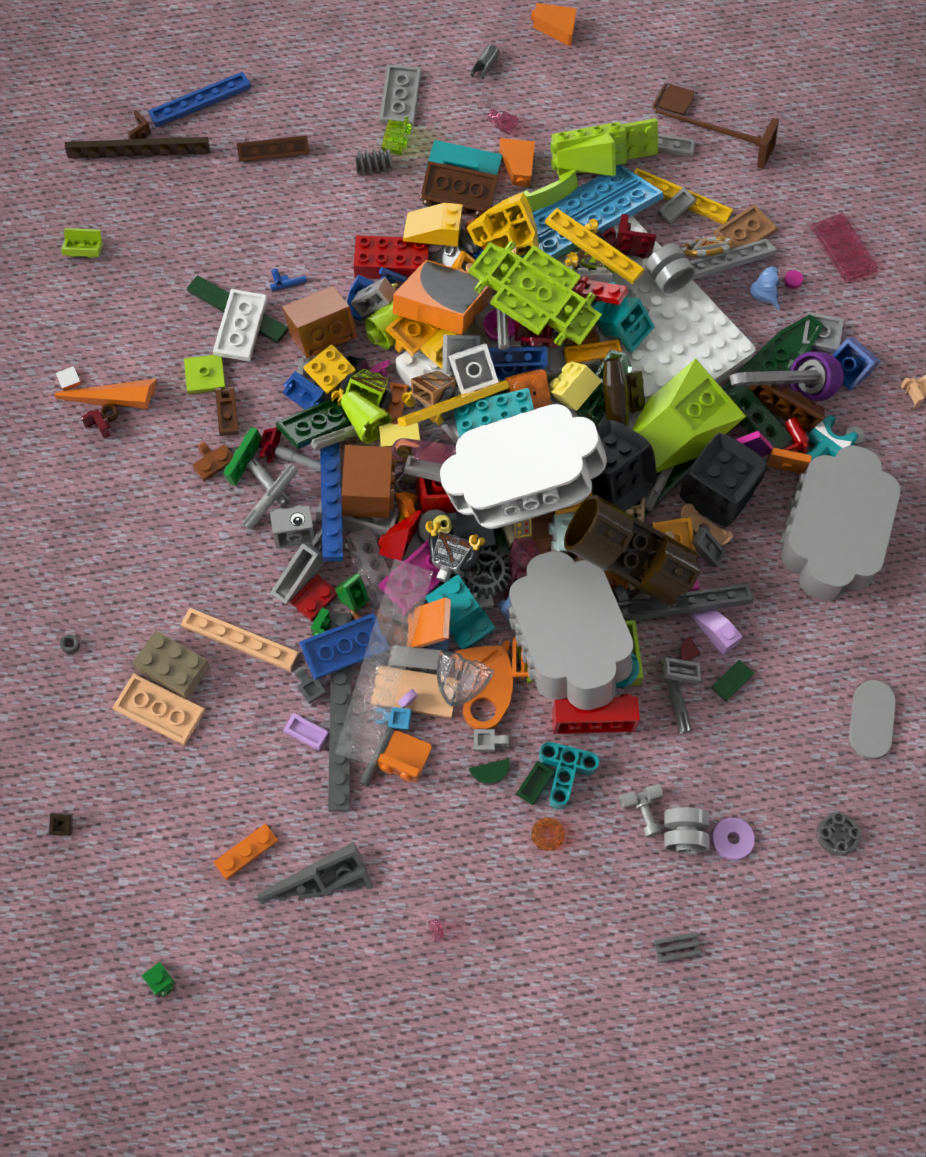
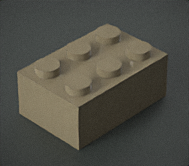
[132,630,210,700]

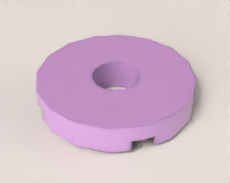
[712,817,755,861]

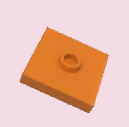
[766,448,812,474]

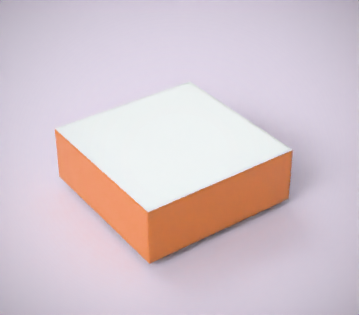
[56,366,81,391]

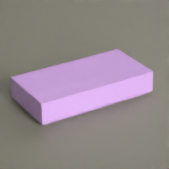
[283,713,329,751]

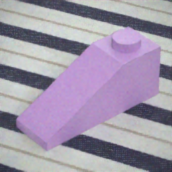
[688,609,743,655]

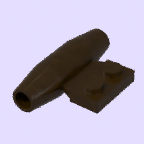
[603,358,645,427]

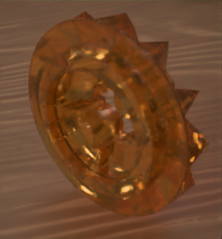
[531,817,565,852]

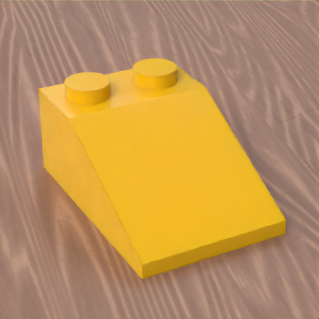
[403,203,463,247]

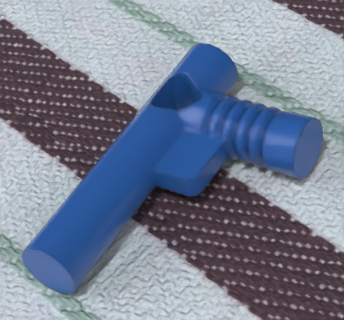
[379,267,409,283]
[270,268,307,291]

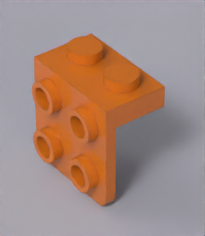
[378,731,432,783]

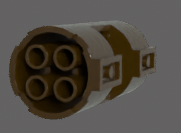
[564,495,700,605]

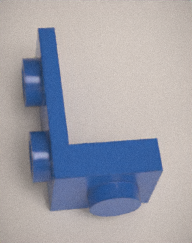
[347,275,375,321]

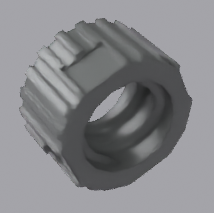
[60,634,80,654]

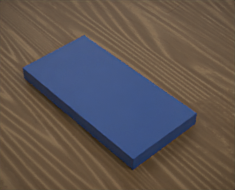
[299,613,390,680]

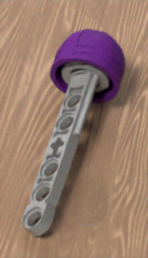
[730,352,844,401]

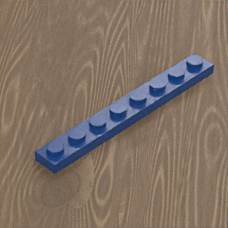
[320,442,343,561]

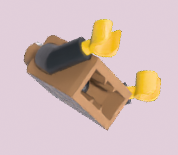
[402,371,458,426]

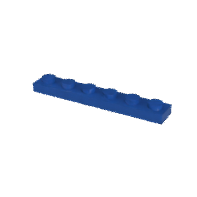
[148,71,251,128]

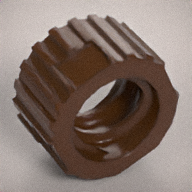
[100,403,119,422]

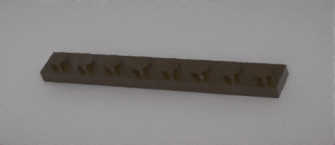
[65,137,210,159]

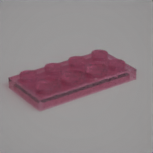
[811,212,878,284]

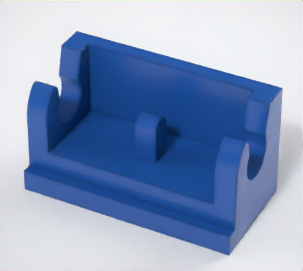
[283,371,325,410]

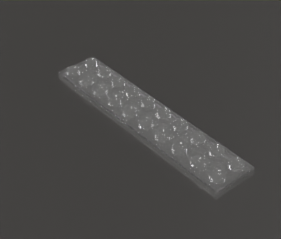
[334,559,433,766]

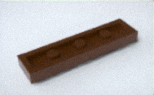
[237,135,310,162]

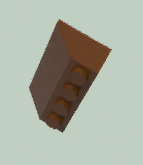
[743,371,825,432]

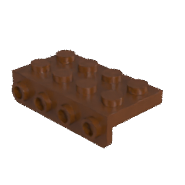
[419,161,498,216]

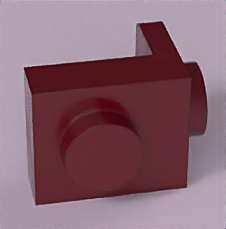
[81,409,111,439]

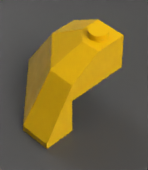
[467,192,539,256]

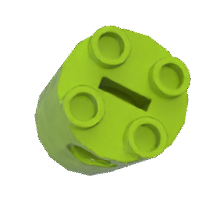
[365,299,399,350]

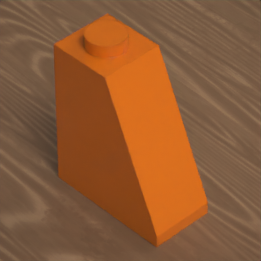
[531,3,577,46]
[499,138,535,187]

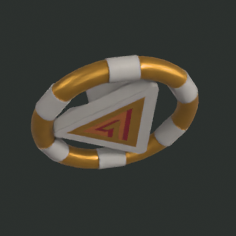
[681,236,734,258]

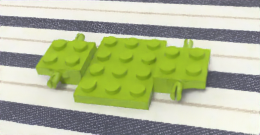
[468,241,602,346]

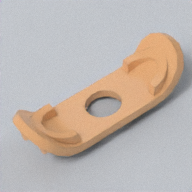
[681,503,733,546]

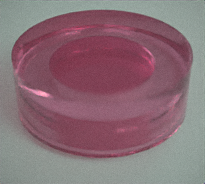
[428,918,444,942]

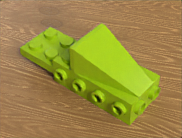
[550,118,658,176]

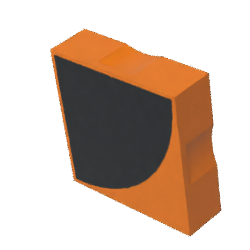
[393,260,493,335]

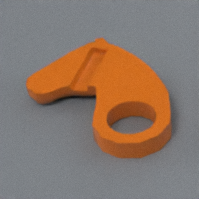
[452,640,513,729]

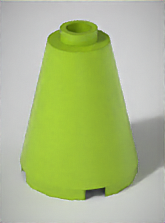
[341,391,392,443]

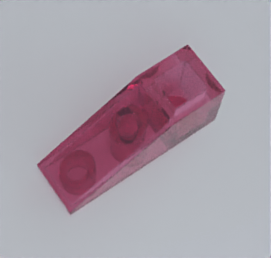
[504,538,540,601]

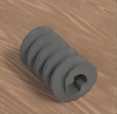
[355,148,392,174]

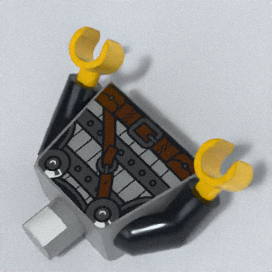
[426,521,485,583]

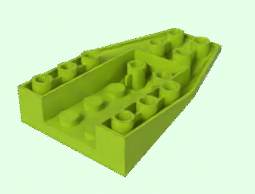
[632,358,746,473]

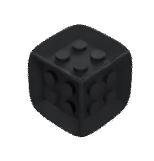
[591,420,657,511]
[680,433,768,527]

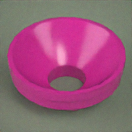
[483,309,515,341]

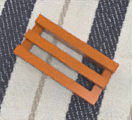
[512,637,529,678]

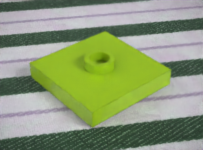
[184,355,225,394]

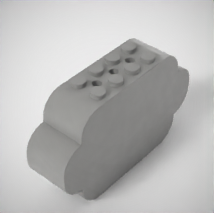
[780,446,900,601]
[508,551,633,710]

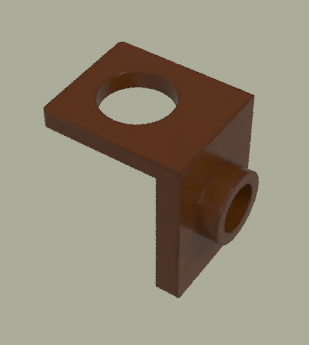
[127,110,151,139]

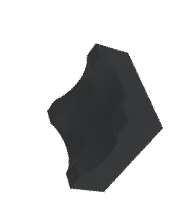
[449,512,497,549]

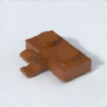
[192,440,233,482]

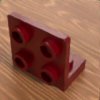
[615,214,656,259]

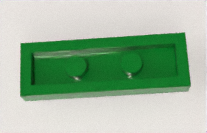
[223,427,262,486]

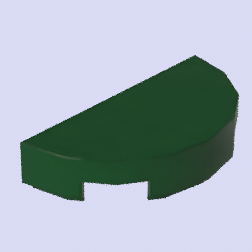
[469,758,509,785]

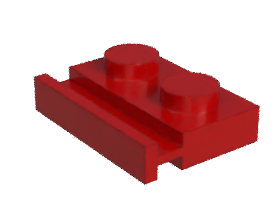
[290,574,338,622]

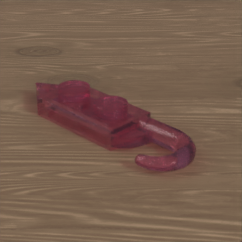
[391,438,456,464]

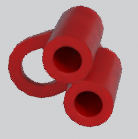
[783,417,809,454]

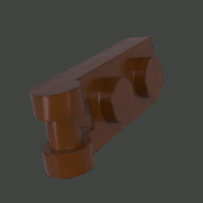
[215,386,239,436]

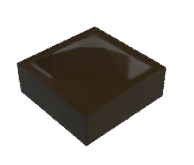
[49,812,73,836]

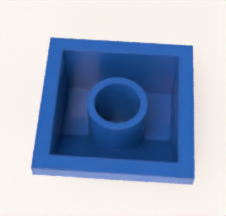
[832,337,881,391]

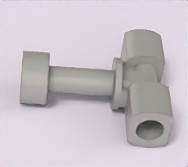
[618,784,663,837]

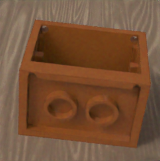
[282,286,358,358]
[341,445,396,518]

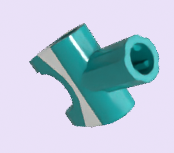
[806,415,859,461]

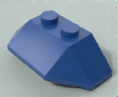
[488,346,548,381]

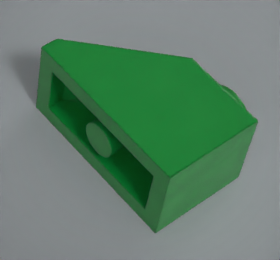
[335,573,370,613]

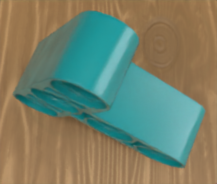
[539,742,599,810]

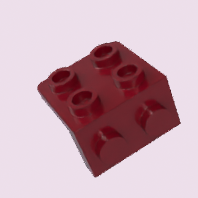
[514,320,564,348]

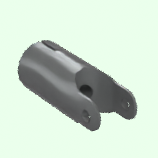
[470,44,500,80]

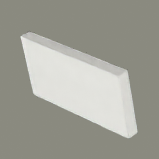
[213,289,268,362]

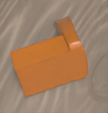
[395,492,418,517]

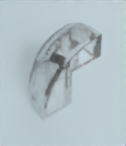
[437,651,494,707]

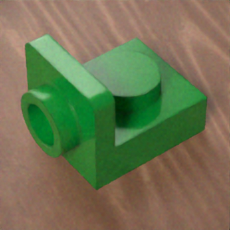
[311,608,331,636]
[142,962,176,998]

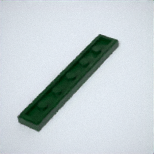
[187,275,288,344]

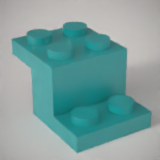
[590,281,655,352]
[425,574,497,649]

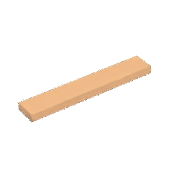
[181,608,300,672]

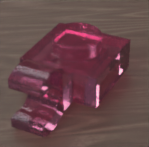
[487,109,519,135]

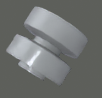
[645,243,695,294]
[664,807,710,854]

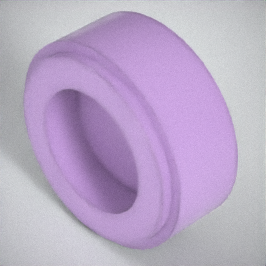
[398,689,418,708]

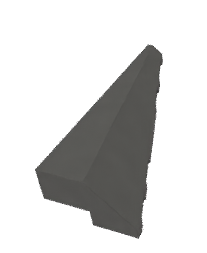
[257,842,373,904]

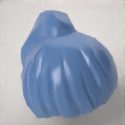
[750,267,780,310]

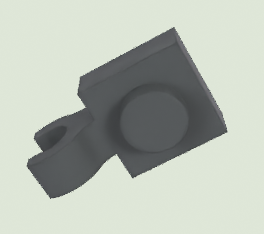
[295,667,326,704]

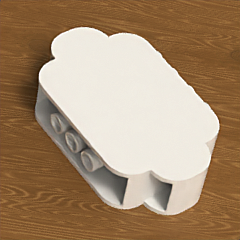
[440,404,607,529]

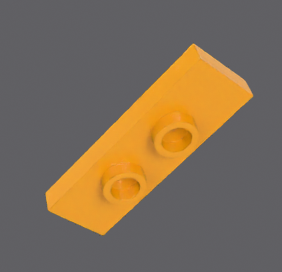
[563,339,623,364]

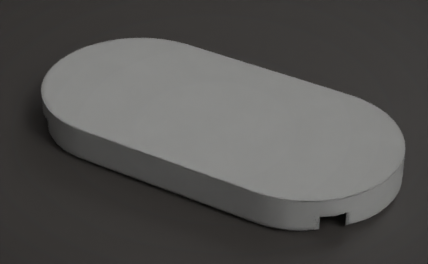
[849,680,895,760]

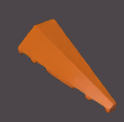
[54,379,157,409]

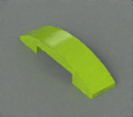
[524,169,579,211]

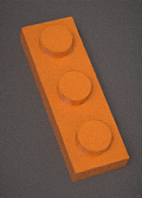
[213,823,278,880]

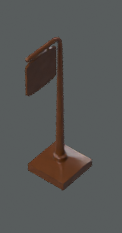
[652,83,779,169]

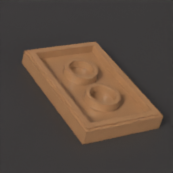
[713,204,778,248]

